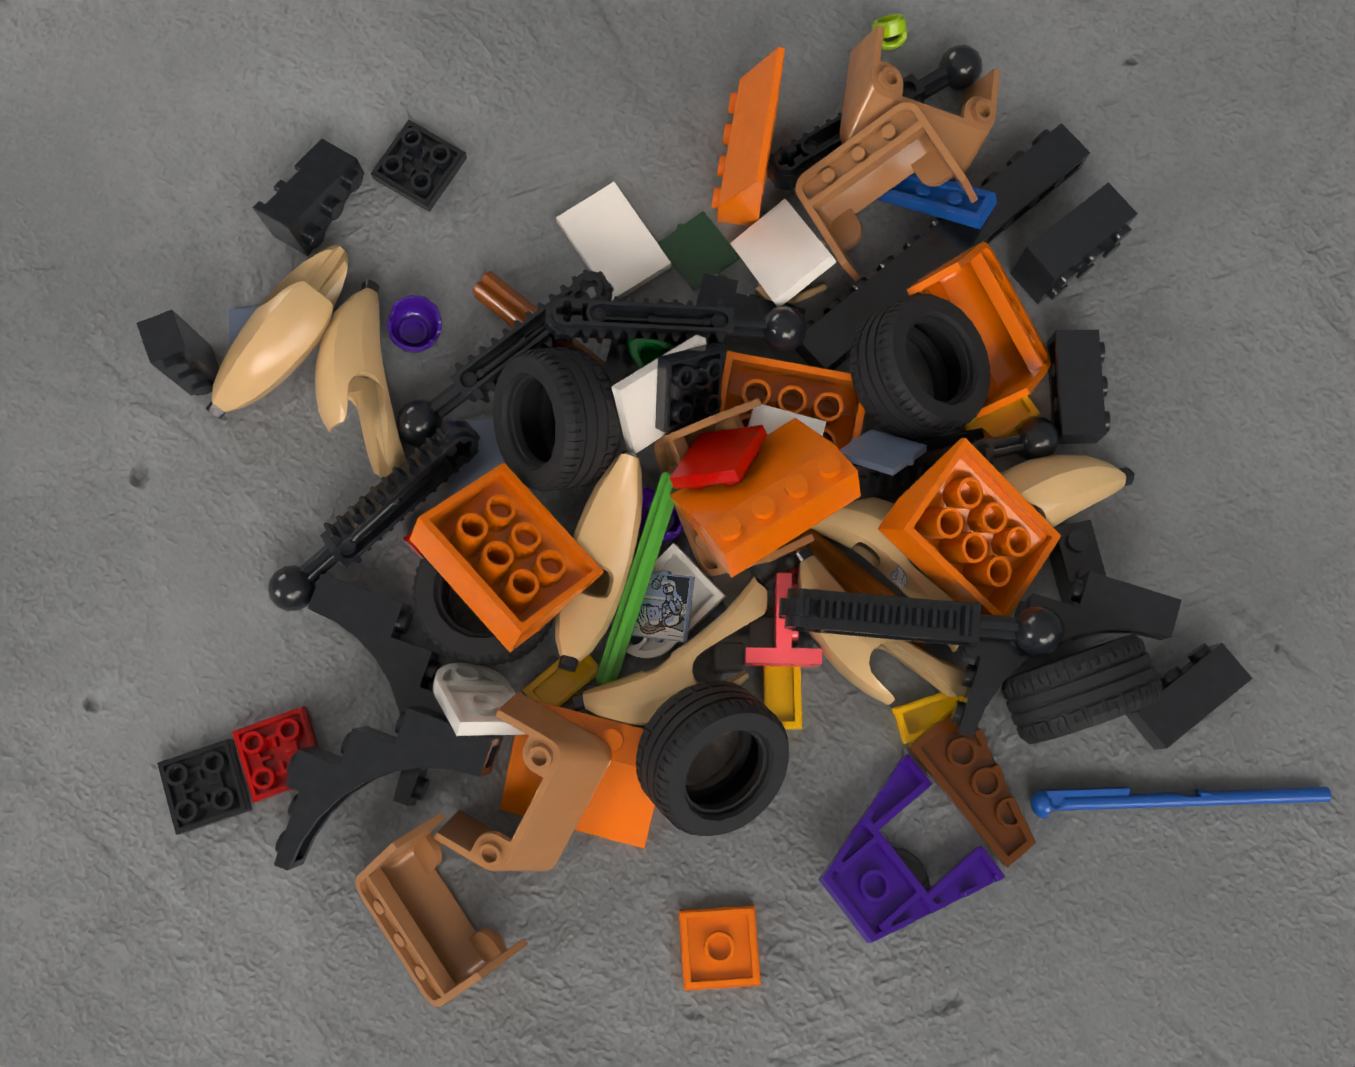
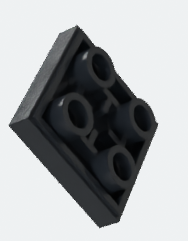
[370,120,467,212]
[655,342,724,432]
[157,739,252,835]

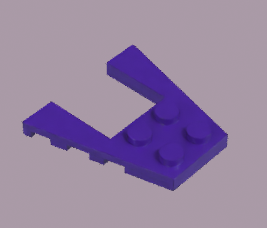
[818,754,1006,943]

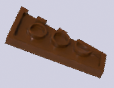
[907,700,1036,868]

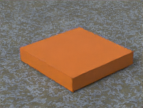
[679,905,761,991]

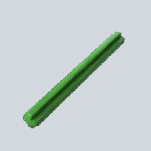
[595,472,679,684]

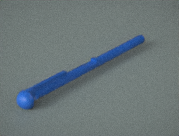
[1030,787,1331,819]

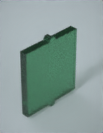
[658,211,740,291]

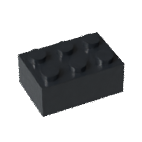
[1010,182,1138,304]

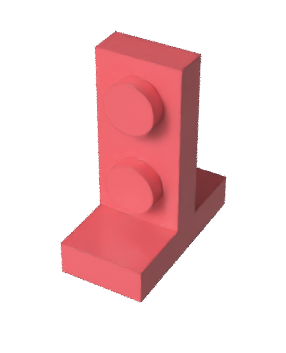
[744,573,822,667]

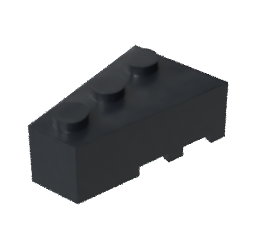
[252,139,365,256]

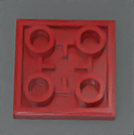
[669,425,768,490]
[232,706,319,803]

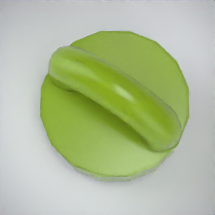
[871,13,907,51]

